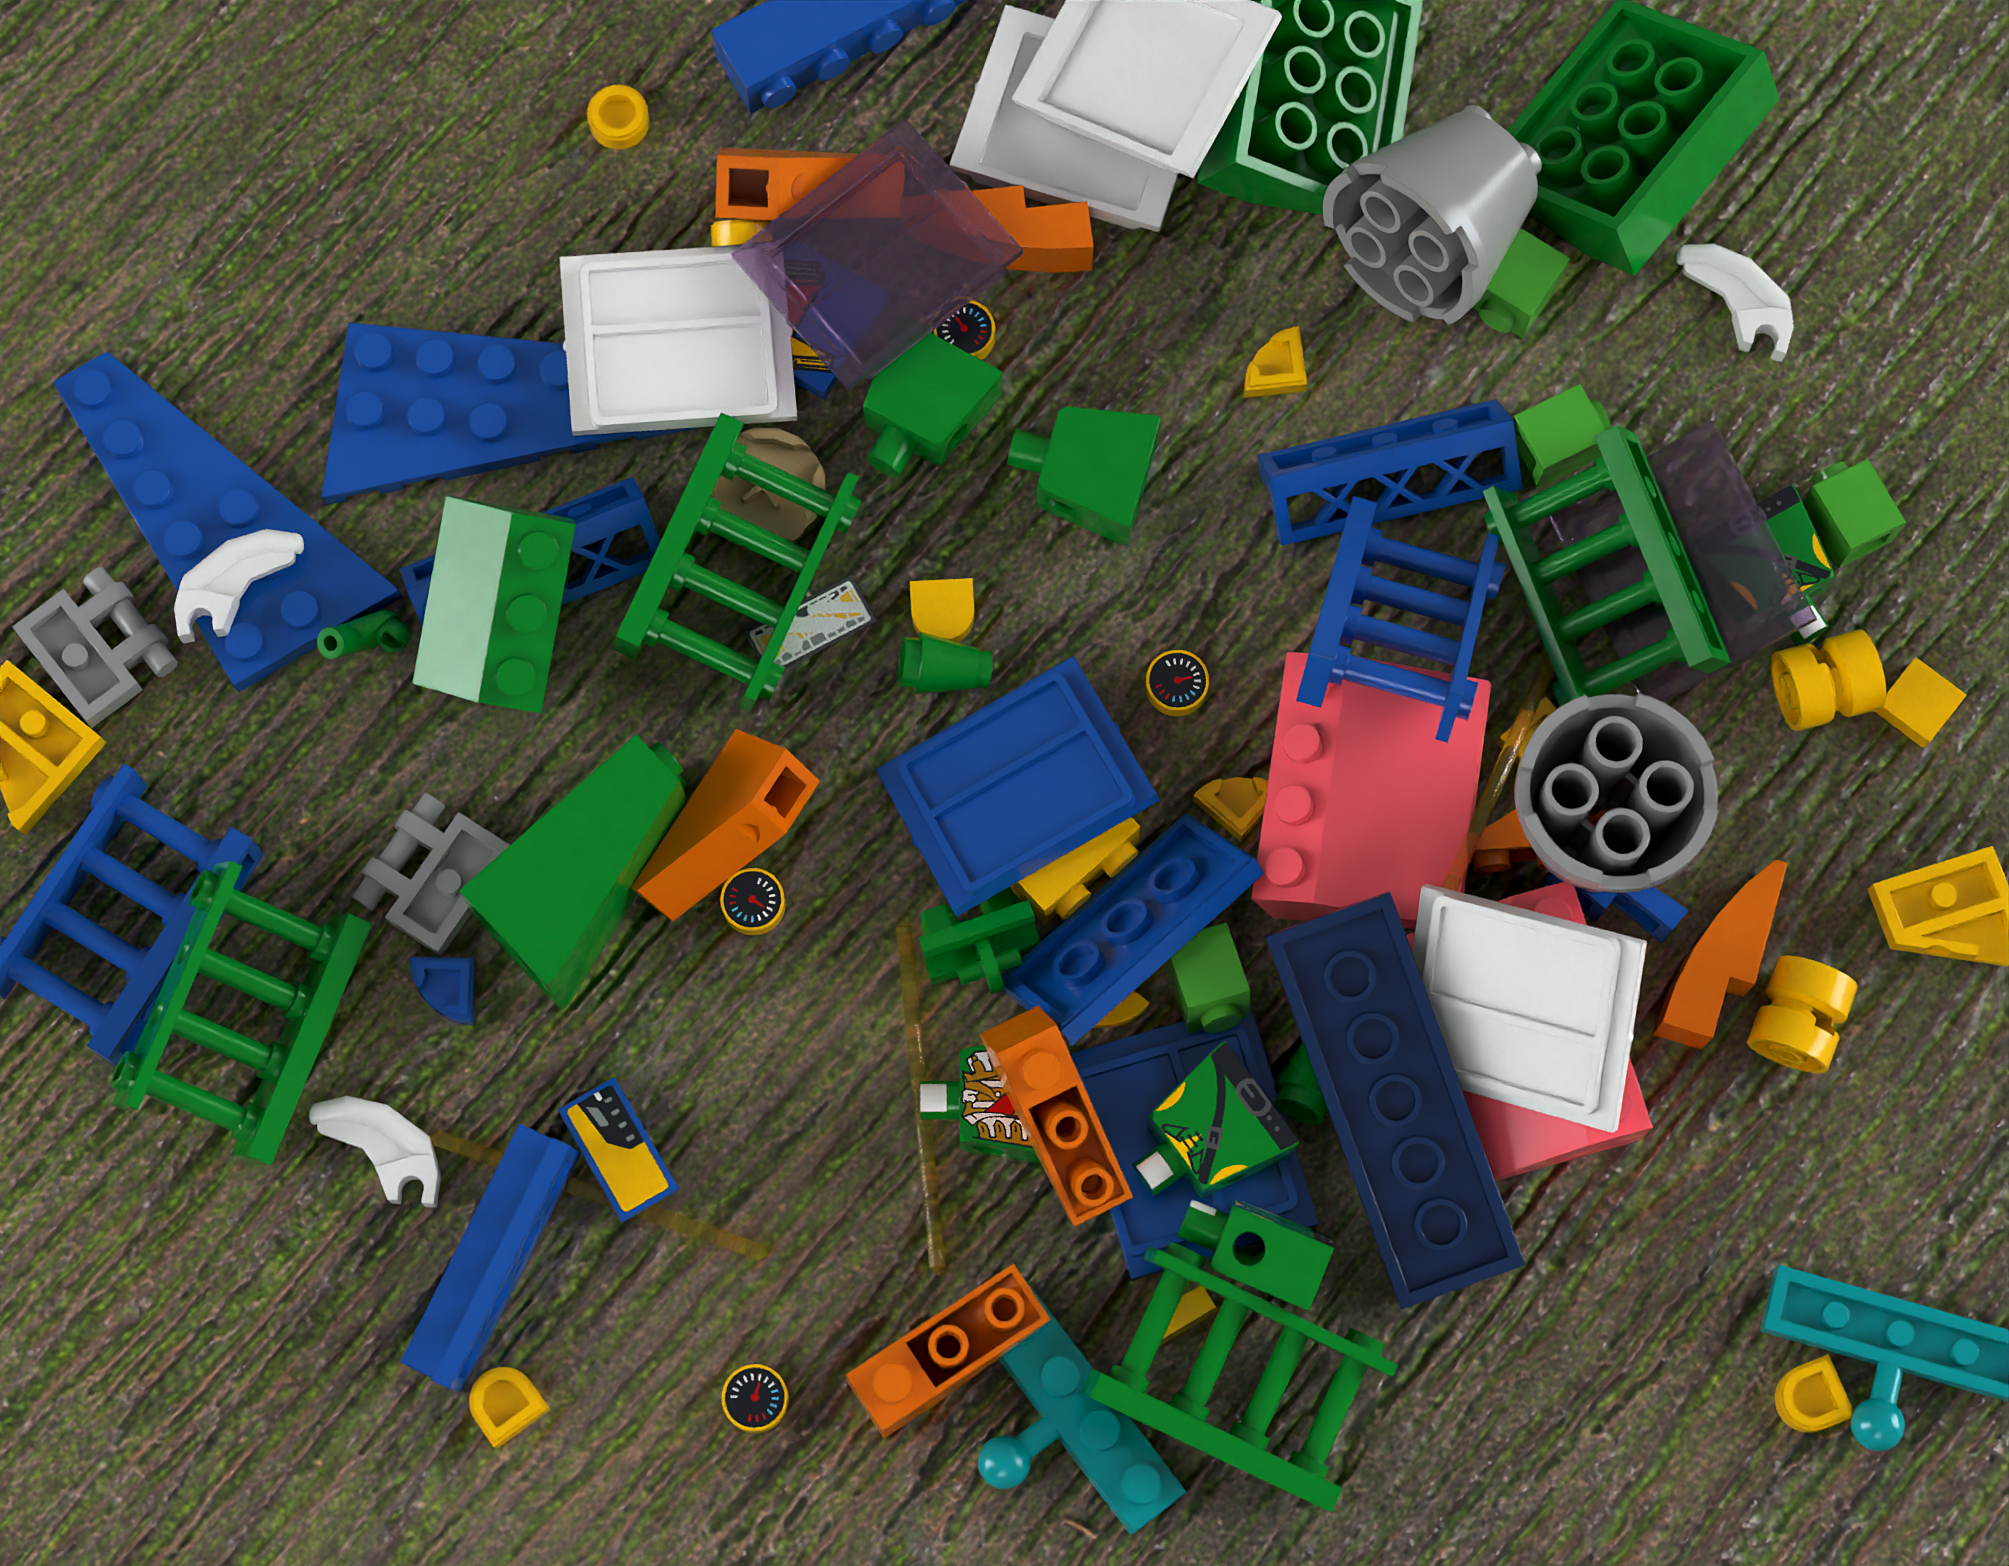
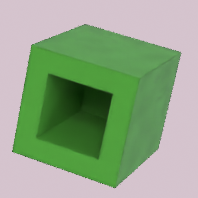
[1472,228,1570,339]
[1513,384,1611,489]
[1803,458,1906,569]
[1165,922,1250,1034]

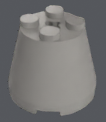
[1323,105,1542,325]
[1515,693,1719,893]

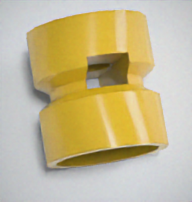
[1771,629,1887,731]
[1746,955,1858,1073]

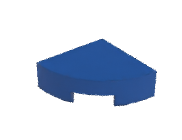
[410,957,477,1025]

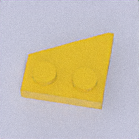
[0,660,107,836]
[1867,846,2009,967]

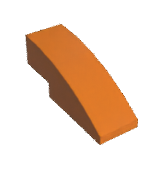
[900,185,1093,273]
[1652,859,1788,1050]

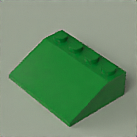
[1197,0,1423,215]
[1507,0,1780,276]

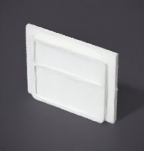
[1011,0,1283,178]
[949,5,1179,232]
[560,243,797,436]
[1412,884,1647,1133]

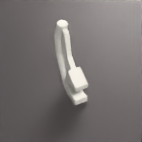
[1676,244,1794,362]
[174,529,304,643]
[309,1096,441,1208]

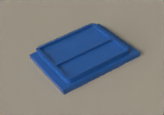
[875,656,1160,916]
[1070,1006,1319,1281]

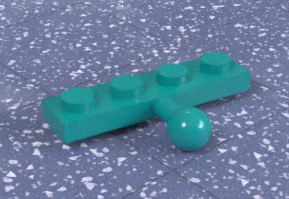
[1760,1265,2009,1451]
[978,1279,1186,1536]

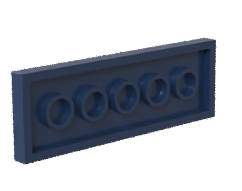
[1265,891,1525,1310]

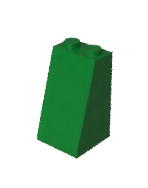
[459,734,688,1011]

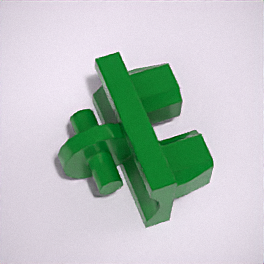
[918,886,1040,994]

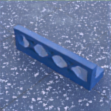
[1257,399,1522,546]
[399,477,660,626]
[400,1123,581,1392]

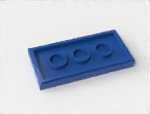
[1001,813,1264,1046]

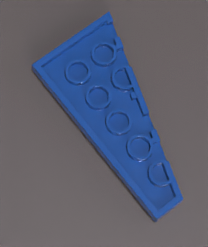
[321,323,701,506]
[53,351,402,693]

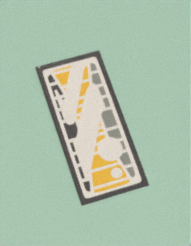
[743,575,877,669]

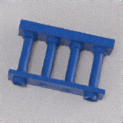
[1296,496,1505,743]
[0,763,264,1067]

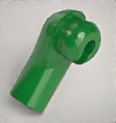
[317,609,411,659]

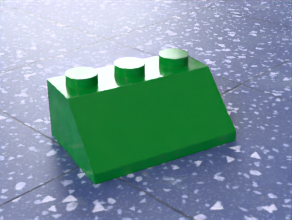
[412,495,576,713]

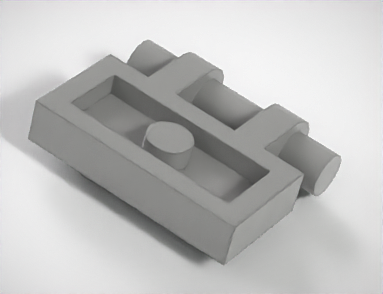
[12,567,178,728]
[351,793,510,957]

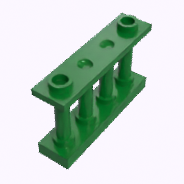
[612,412,862,713]
[1483,425,1731,707]
[110,861,372,1165]
[1081,1242,1398,1513]

